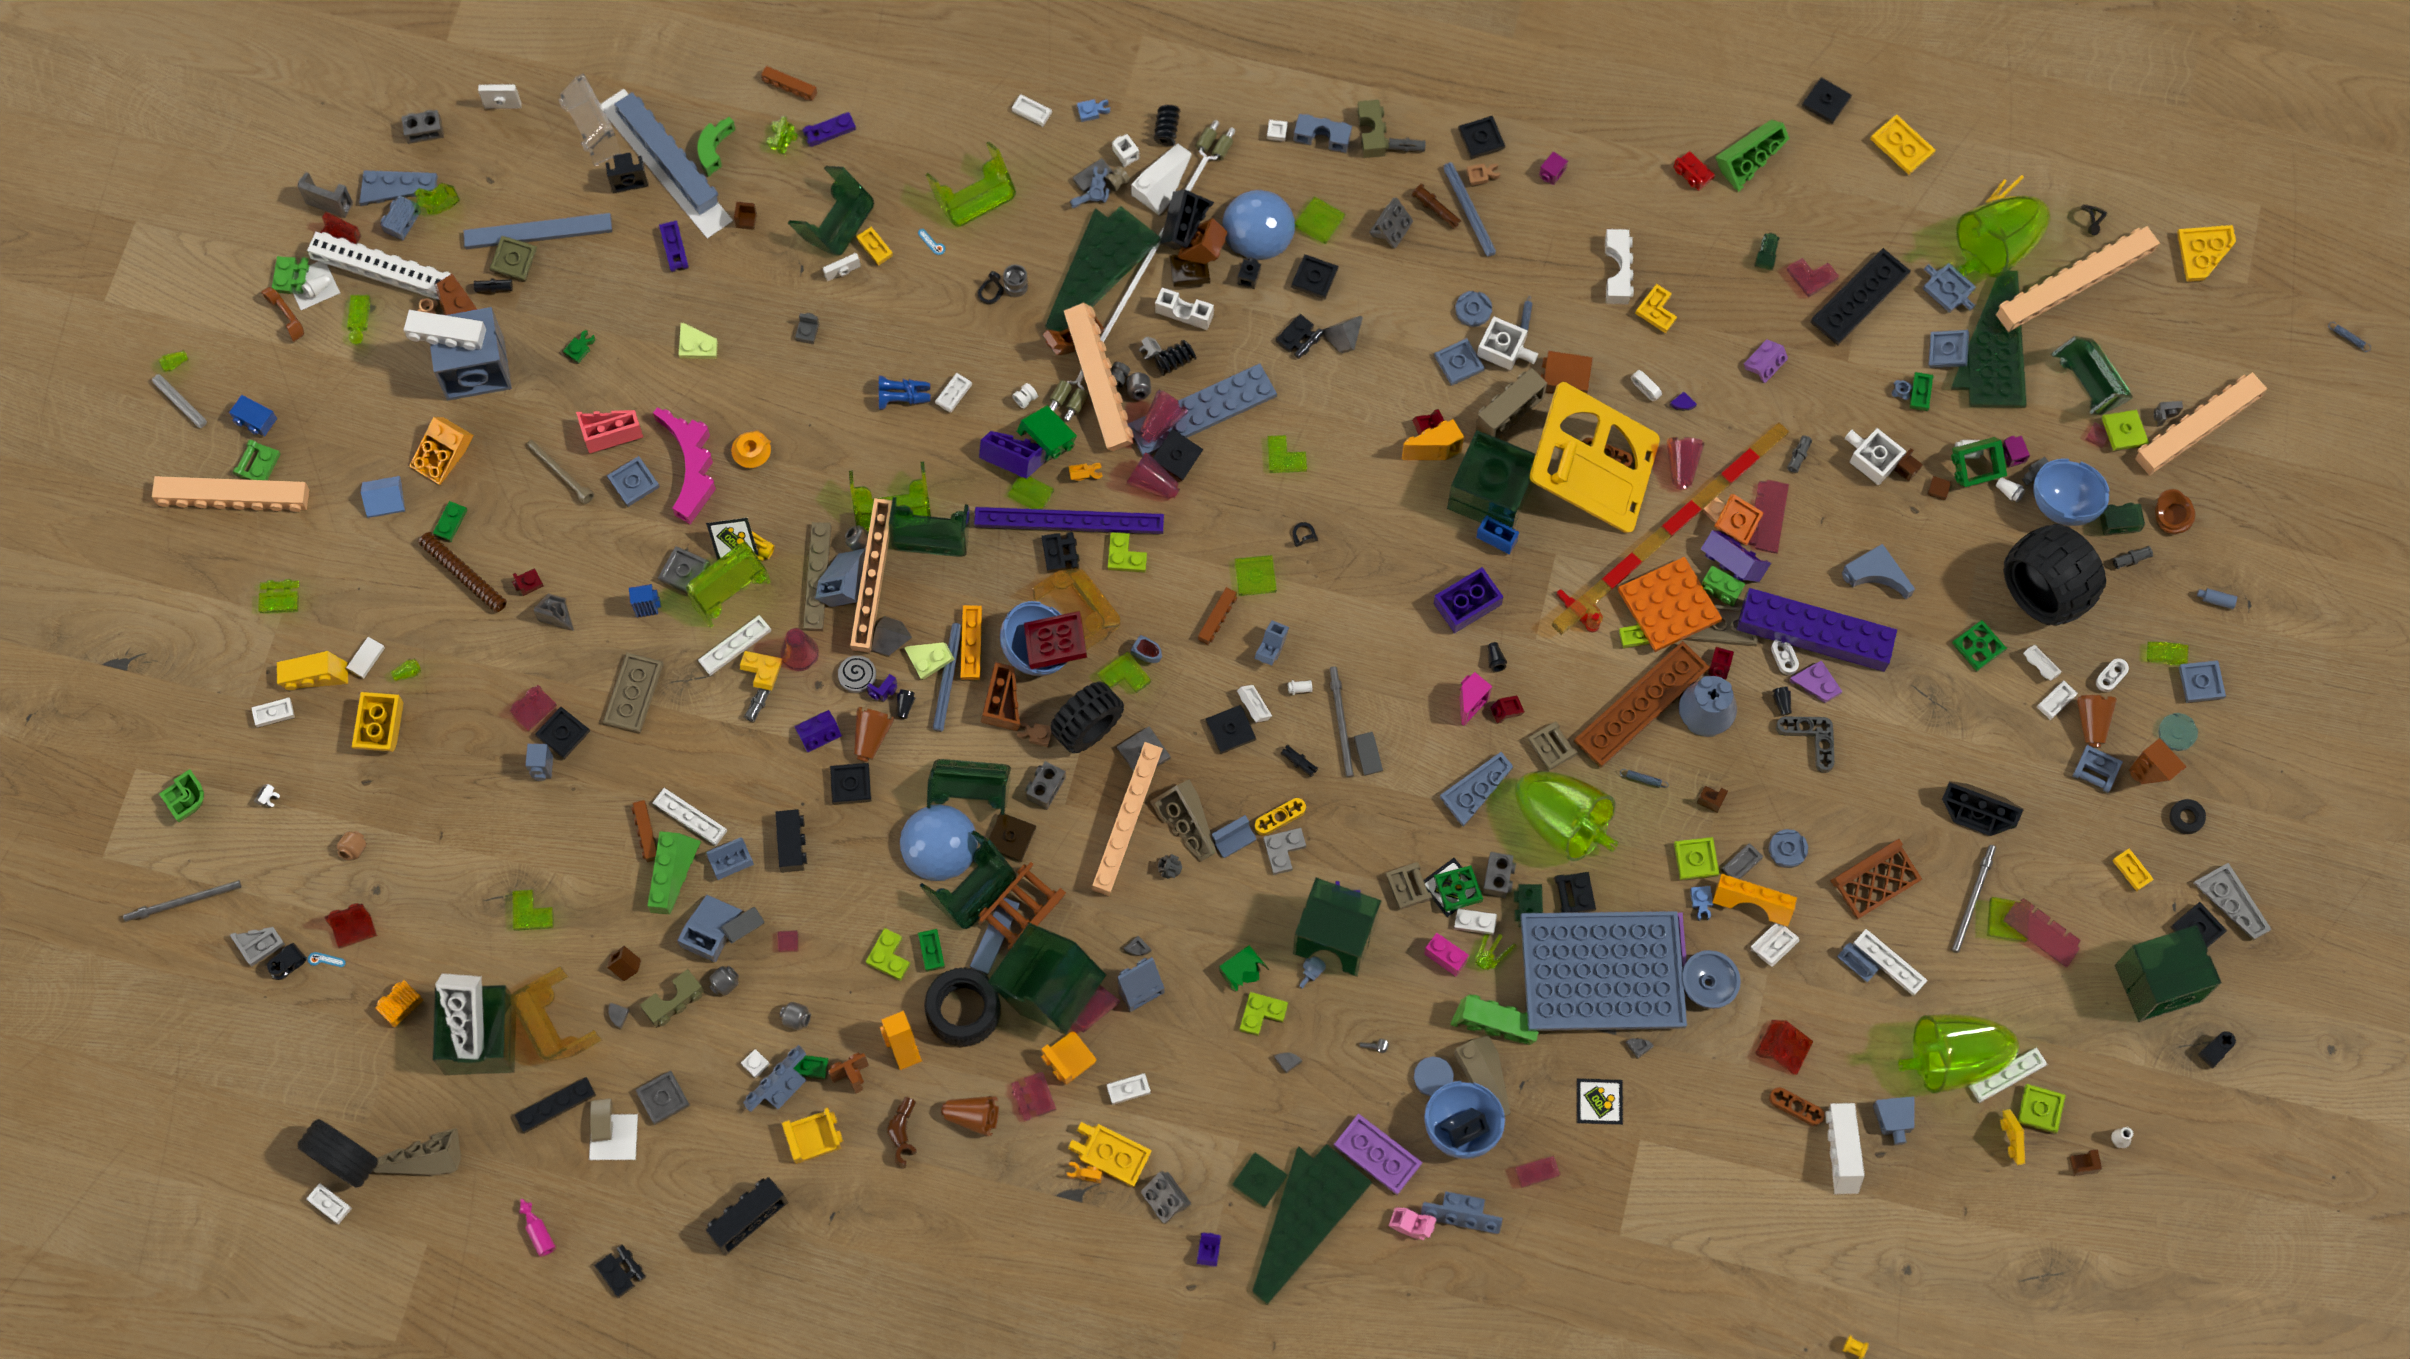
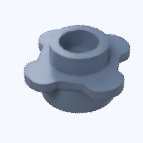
[1892,380,1912,400]

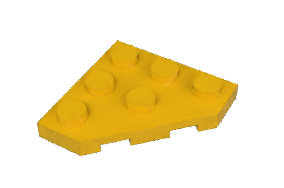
[2177,225,2236,282]

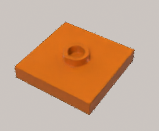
[1714,494,1764,546]

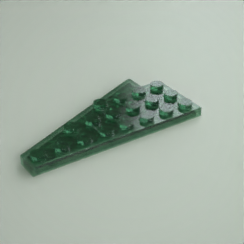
[1045,206,1161,331]
[1951,270,2027,408]
[1252,1144,1372,1305]

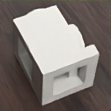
[1112,134,1139,167]

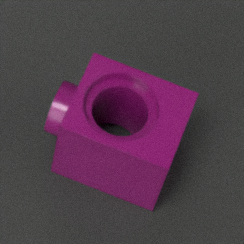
[1539,151,1568,185]
[2002,436,2030,468]

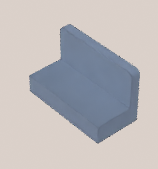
[1212,815,1256,858]

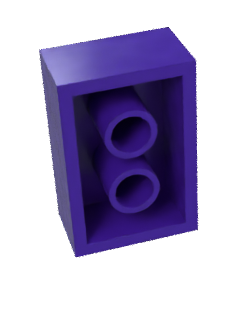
[1433,567,1504,634]

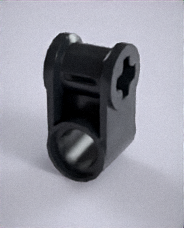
[267,943,307,980]
[2198,1031,2236,1069]

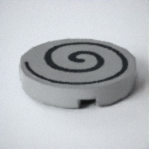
[838,656,876,693]

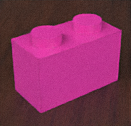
[1424,933,1469,976]

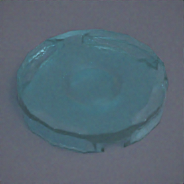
[2158,713,2198,751]

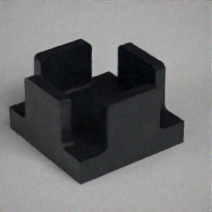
[605,152,649,194]

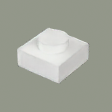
[1267,120,1287,141]
[741,1049,770,1078]

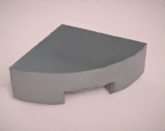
[1124,936,1152,956]
[609,1002,629,1029]
[1626,1038,1654,1059]
[1274,1052,1302,1073]

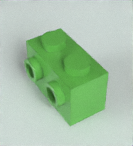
[1702,566,1745,607]

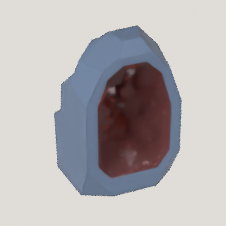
[1131,635,1162,663]

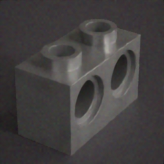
[401,110,444,144]
[1025,761,1066,810]
[1483,852,1516,898]

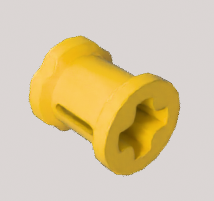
[1842,1335,1869,1359]

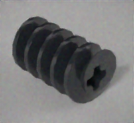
[1153,104,1180,146]
[1154,340,1197,376]

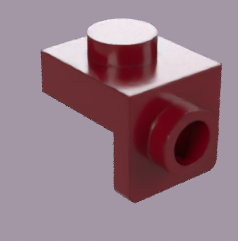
[1412,409,1444,435]

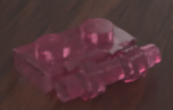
[1011,1072,1056,1121]

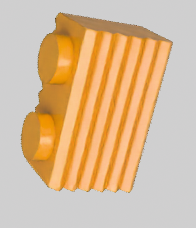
[375,980,423,1028]

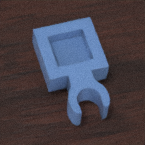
[1077,99,1110,122]
[1690,886,1713,921]

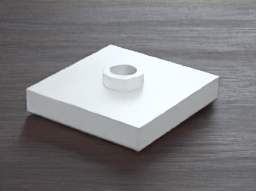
[478,85,521,109]

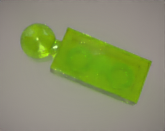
[347,295,371,344]

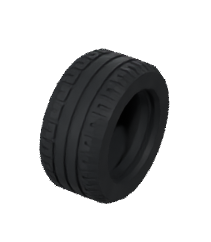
[924,967,1001,1047]
[298,1119,378,1188]

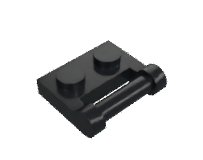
[1554,872,1596,913]

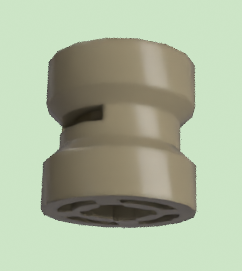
[1104,166,1130,192]

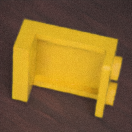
[782,1108,843,1164]

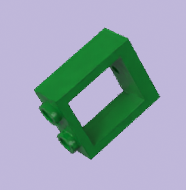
[1951,437,2007,487]

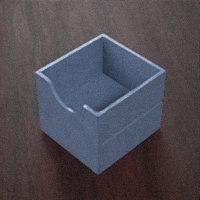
[430,307,512,401]

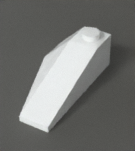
[1131,144,1192,216]

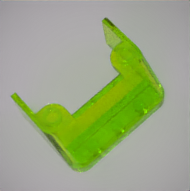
[925,141,1016,227]
[849,461,931,531]
[686,542,771,628]

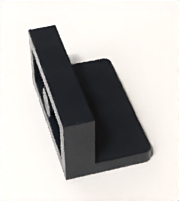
[1440,1108,1490,1149]

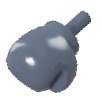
[1299,956,1326,989]

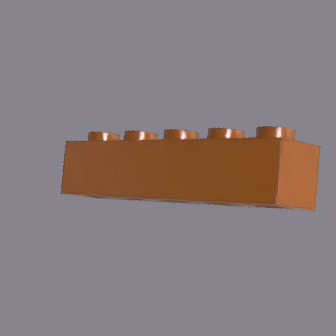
[761,66,817,101]
[1198,587,1238,645]
[631,800,657,862]

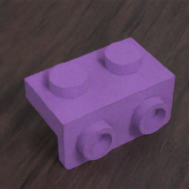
[1744,339,1788,383]

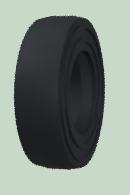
[2170,799,2206,834]

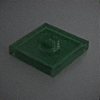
[1232,1152,1288,1208]

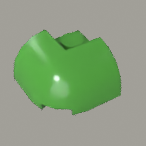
[159,769,204,823]

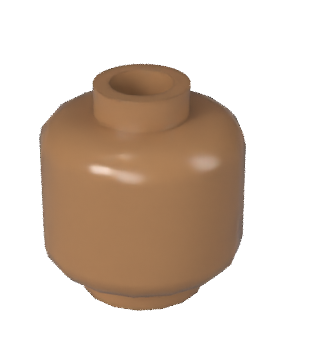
[337,831,366,861]

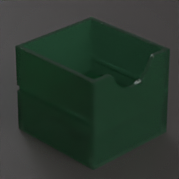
[1447,430,1536,530]
[1293,878,1382,977]
[988,923,1106,1035]
[2115,925,2222,1022]
[433,985,517,1075]

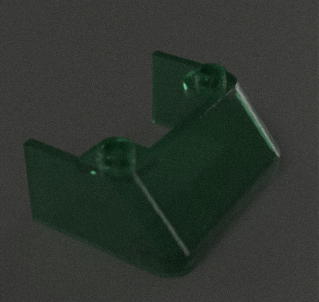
[788,166,874,255]
[2051,336,2133,415]
[889,497,970,557]
[927,759,1011,815]
[919,830,1016,929]

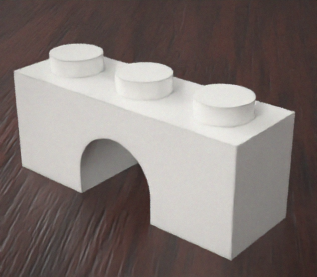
[1155,288,1214,330]

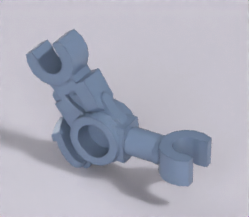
[1070,166,1109,208]

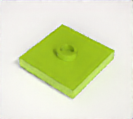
[2101,410,2149,451]
[1674,837,1719,880]
[2018,1084,2066,1134]

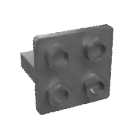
[1369,197,1413,248]
[1141,1171,1192,1224]

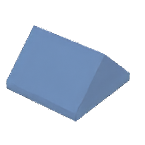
[361,476,405,518]

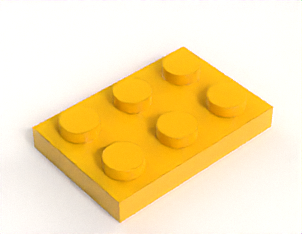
[1870,114,1936,175]

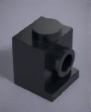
[1237,258,1261,289]

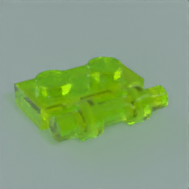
[258,579,300,613]

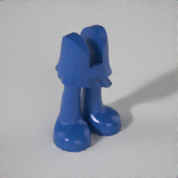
[879,376,931,410]

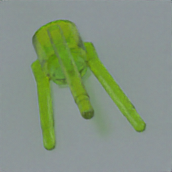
[1475,934,1516,971]

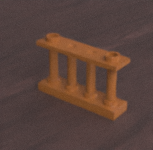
[978,862,1066,953]

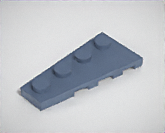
[1440,752,1513,827]

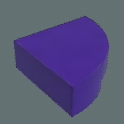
[1670,392,1697,410]

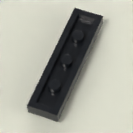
[515,1077,596,1134]

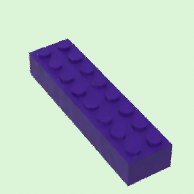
[1737,588,1897,672]

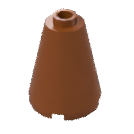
[2077,695,2117,748]
[854,707,895,762]
[941,1096,999,1136]

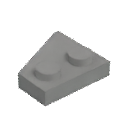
[230,927,285,967]

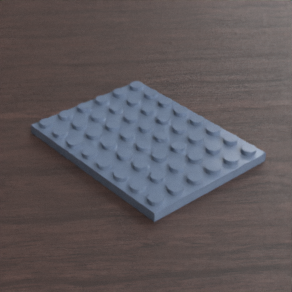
[1521,911,1687,1031]

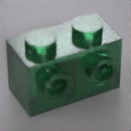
[2100,502,2145,535]
[1513,884,1543,927]

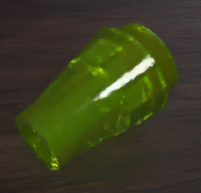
[158,350,188,372]
[391,658,421,682]

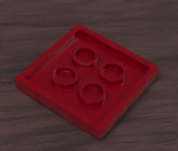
[1024,611,1087,669]

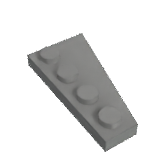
[2193,863,2271,940]

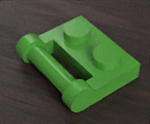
[232,440,281,480]

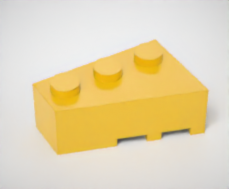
[277,651,348,690]

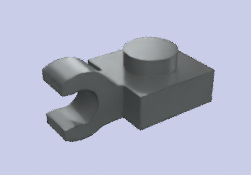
[2022,457,2049,485]

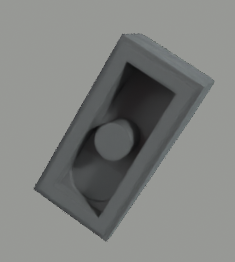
[1354,732,1383,776]
[721,907,765,944]

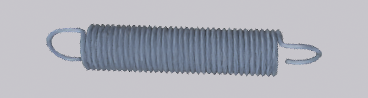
[1520,296,1533,333]
[2328,322,2371,352]
[1620,769,1669,788]

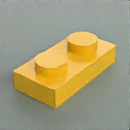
[856,227,893,266]
[2112,848,2154,892]

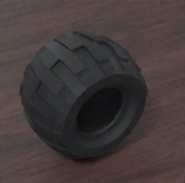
[2003,524,2106,626]

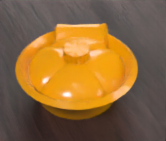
[731,430,771,468]

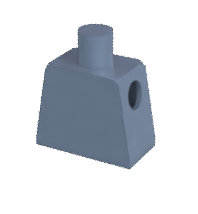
[1873,1096,1914,1145]

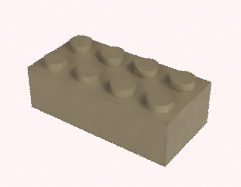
[1475,368,1547,444]

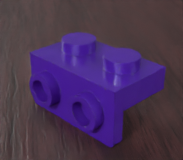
[794,710,842,752]

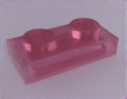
[1515,1156,1560,1188]

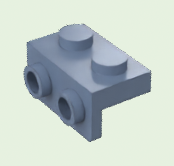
[706,837,754,880]

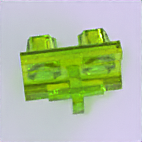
[766,116,798,154]

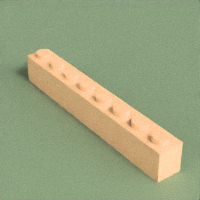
[1064,303,1134,451]
[2135,372,2267,476]
[152,476,310,512]
[850,498,895,653]
[1091,742,1163,896]

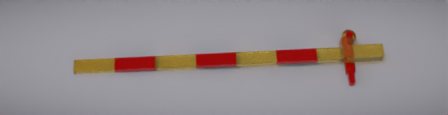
[1552,423,1789,636]

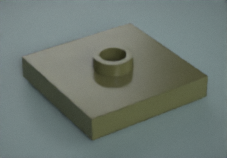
[490,235,537,282]

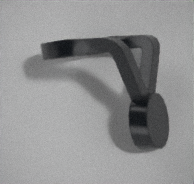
[2081,205,2107,236]
[978,271,1004,304]
[1292,522,1318,547]

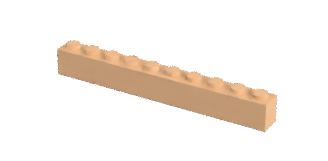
[1996,226,2160,332]

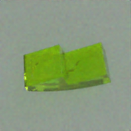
[2147,642,2189,665]

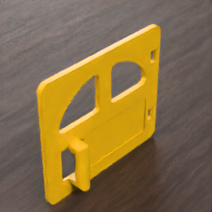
[1530,382,1660,533]

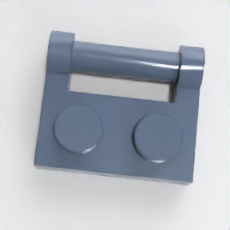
[2072,745,2123,793]

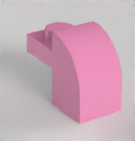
[1388,1207,1436,1240]

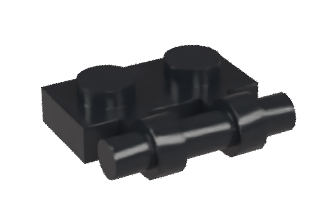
[1276,314,1324,359]
[1042,532,1080,573]
[595,1244,646,1299]

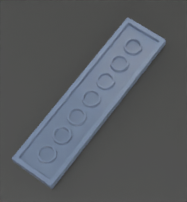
[1128,364,1277,458]

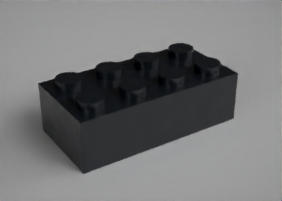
[705,1177,788,1256]

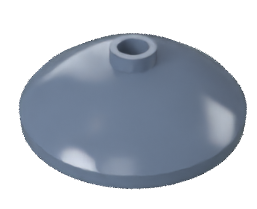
[1682,950,1740,1009]

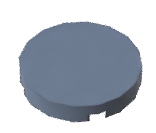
[1455,291,1492,327]
[1769,829,1808,868]
[1414,1057,1454,1096]

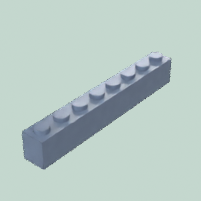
[614,92,718,215]

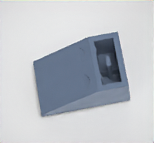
[815,548,866,607]
[677,895,742,963]
[1118,958,1165,1012]

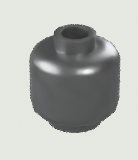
[1126,372,1151,400]
[845,526,869,551]
[709,966,739,995]
[780,1002,811,1030]

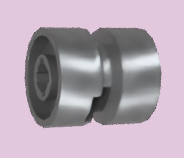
[1003,264,1028,297]

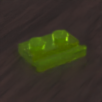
[1008,476,1054,509]

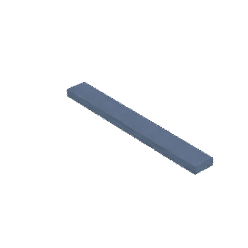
[464,213,612,249]

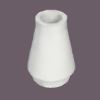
[302,274,331,298]
[1996,477,2025,502]
[2111,1127,2133,1148]

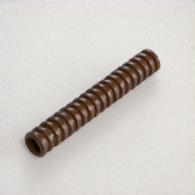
[418,532,507,613]

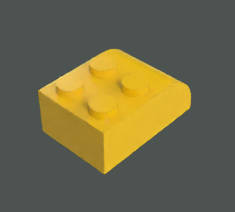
[352,692,404,752]

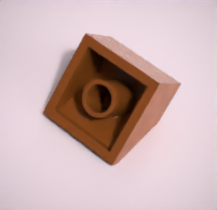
[1178,218,1227,264]

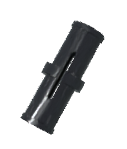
[474,278,513,293]
[1281,745,1318,777]

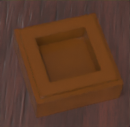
[1927,476,1951,500]

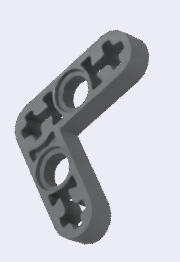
[1776,716,1835,773]

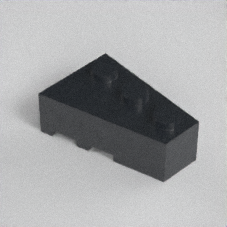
[1160,189,1214,250]

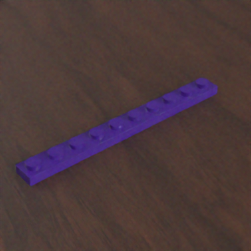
[974,507,1164,534]

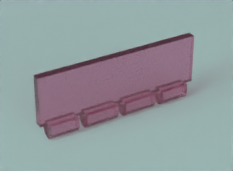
[1748,479,1789,554]
[2003,898,2081,968]

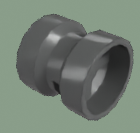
[1111,362,1130,387]

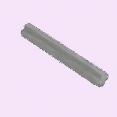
[152,374,207,428]

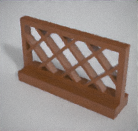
[1830,839,1922,919]

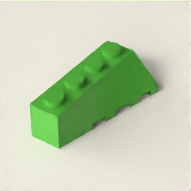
[1715,119,1790,192]
[648,831,701,915]
[1450,994,1539,1045]

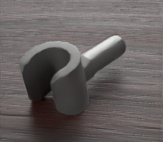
[1360,1039,1389,1053]

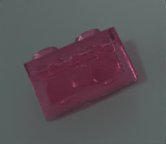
[510,685,557,732]

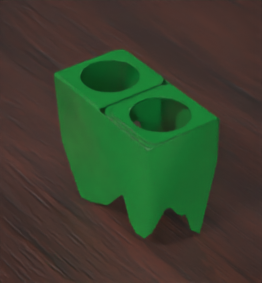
[1219,945,1269,991]

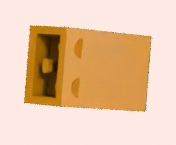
[409,417,474,485]
[1402,419,1464,460]

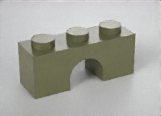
[1357,100,1389,158]
[640,969,704,1028]

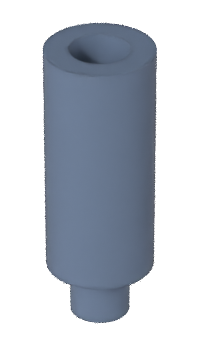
[2197,588,2237,609]

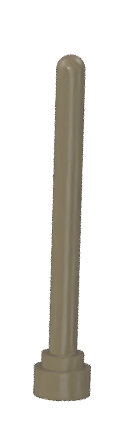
[527,440,594,504]

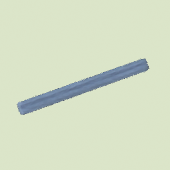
[1444,162,1496,257]
[933,623,962,732]

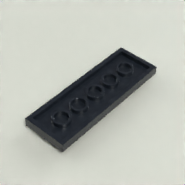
[1810,248,1911,345]

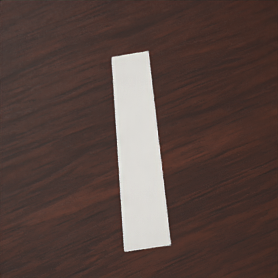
[598,89,733,238]

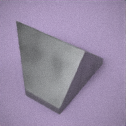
[1321,316,1363,353]
[534,594,574,631]
[871,616,912,657]

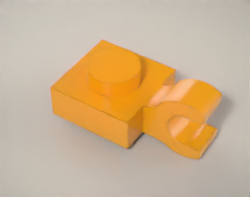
[1068,463,1102,481]
[1067,1162,1102,1183]

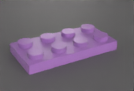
[1334,1114,1422,1195]

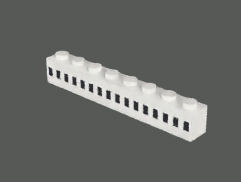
[307,232,451,300]

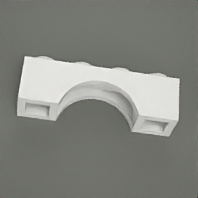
[1605,229,1634,304]

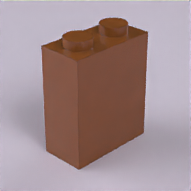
[1541,351,1593,394]

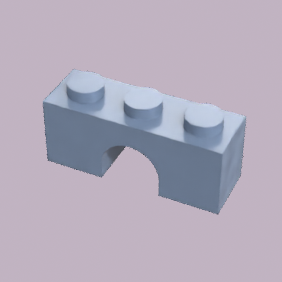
[1294,114,1352,153]

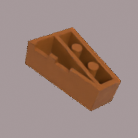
[435,274,477,315]
[980,662,1020,731]
[2129,738,2187,784]

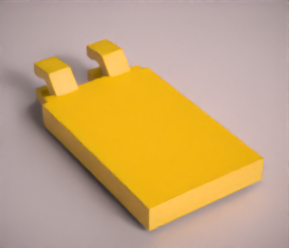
[1068,1122,1152,1187]

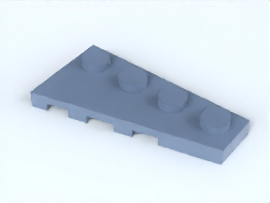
[359,170,438,206]

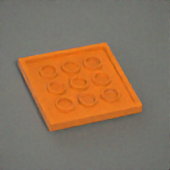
[1618,556,1722,652]

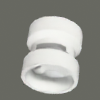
[1012,383,1038,409]

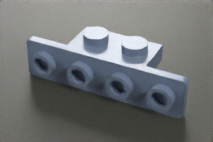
[744,1045,806,1112]
[1420,1191,1502,1234]

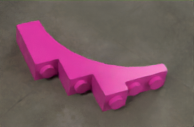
[653,407,716,525]

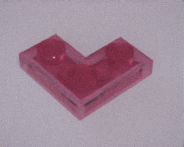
[1787,258,1839,298]

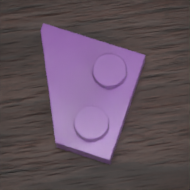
[1790,660,1843,703]

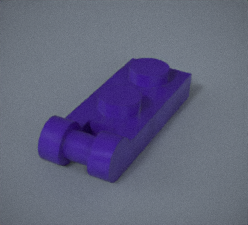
[802,112,856,147]
[659,220,689,272]

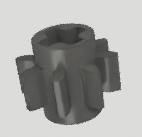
[1158,854,1182,879]

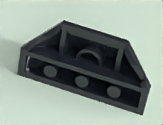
[1942,781,2024,836]

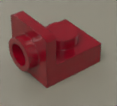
[512,568,544,596]
[1708,647,1734,680]
[1490,695,1525,724]

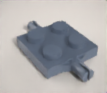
[1923,263,1976,313]

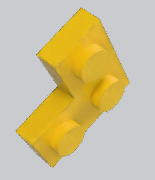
[1635,284,1677,333]
[740,651,782,691]
[2000,1109,2025,1165]

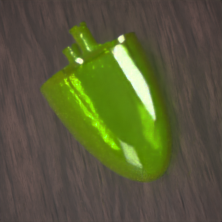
[1956,195,2051,277]
[1515,771,1619,861]
[1898,1014,2019,1093]

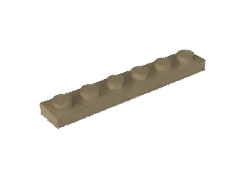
[803,522,831,631]

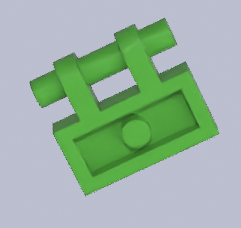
[272,256,309,294]

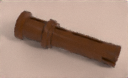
[1411,183,1461,229]

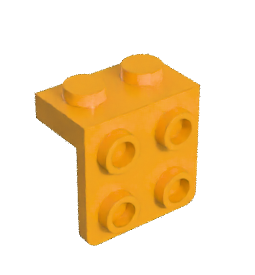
[1041,1031,1096,1085]

